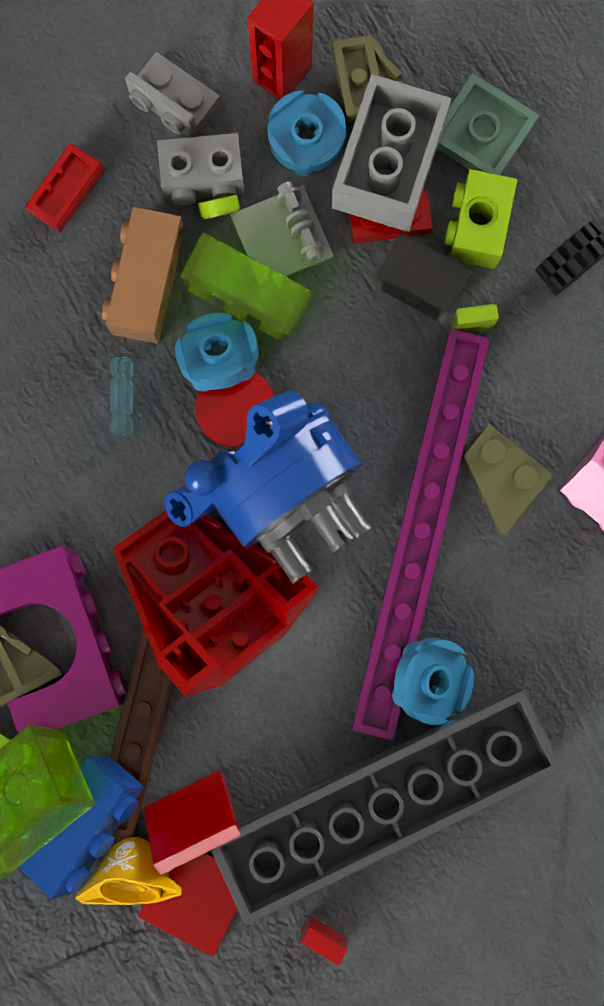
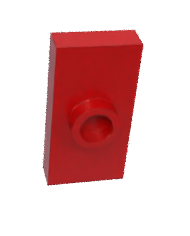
[24,143,105,233]

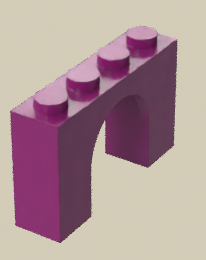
[0,546,128,743]

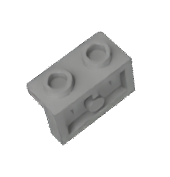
[125,52,221,137]

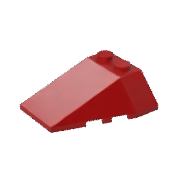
[113,510,319,697]

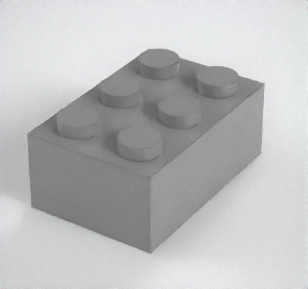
[332,74,452,232]

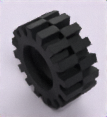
[535,220,604,295]

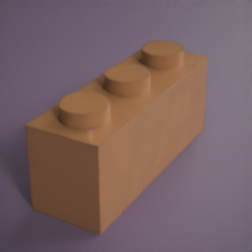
[102,207,185,344]

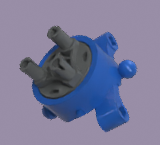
[164,390,373,584]

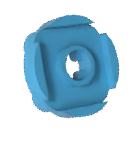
[267,91,346,176]
[175,313,259,392]
[392,638,474,725]

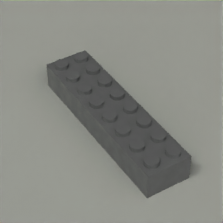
[211,686,563,926]

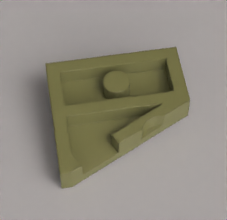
[331,35,404,123]
[461,424,553,537]
[0,625,64,707]

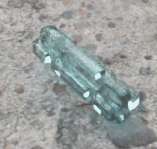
[110,357,133,437]

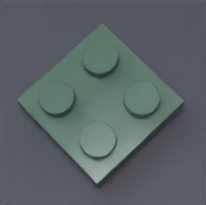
[437,73,540,175]

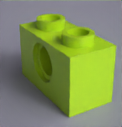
[444,169,517,269]

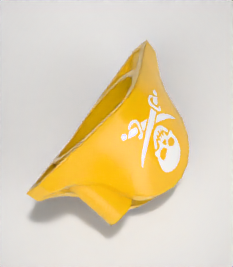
[75,837,182,905]

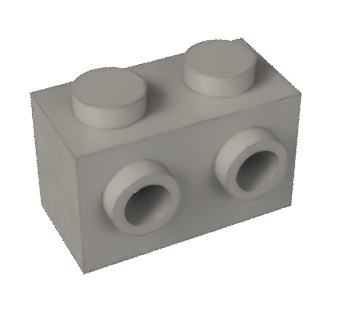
[157,133,245,206]

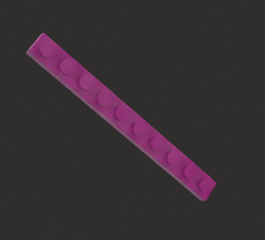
[351,329,490,741]

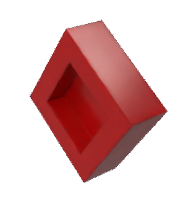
[301,915,347,966]

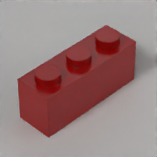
[247,0,314,100]

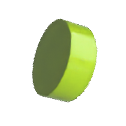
[198,195,240,219]

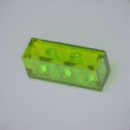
[180,232,315,340]

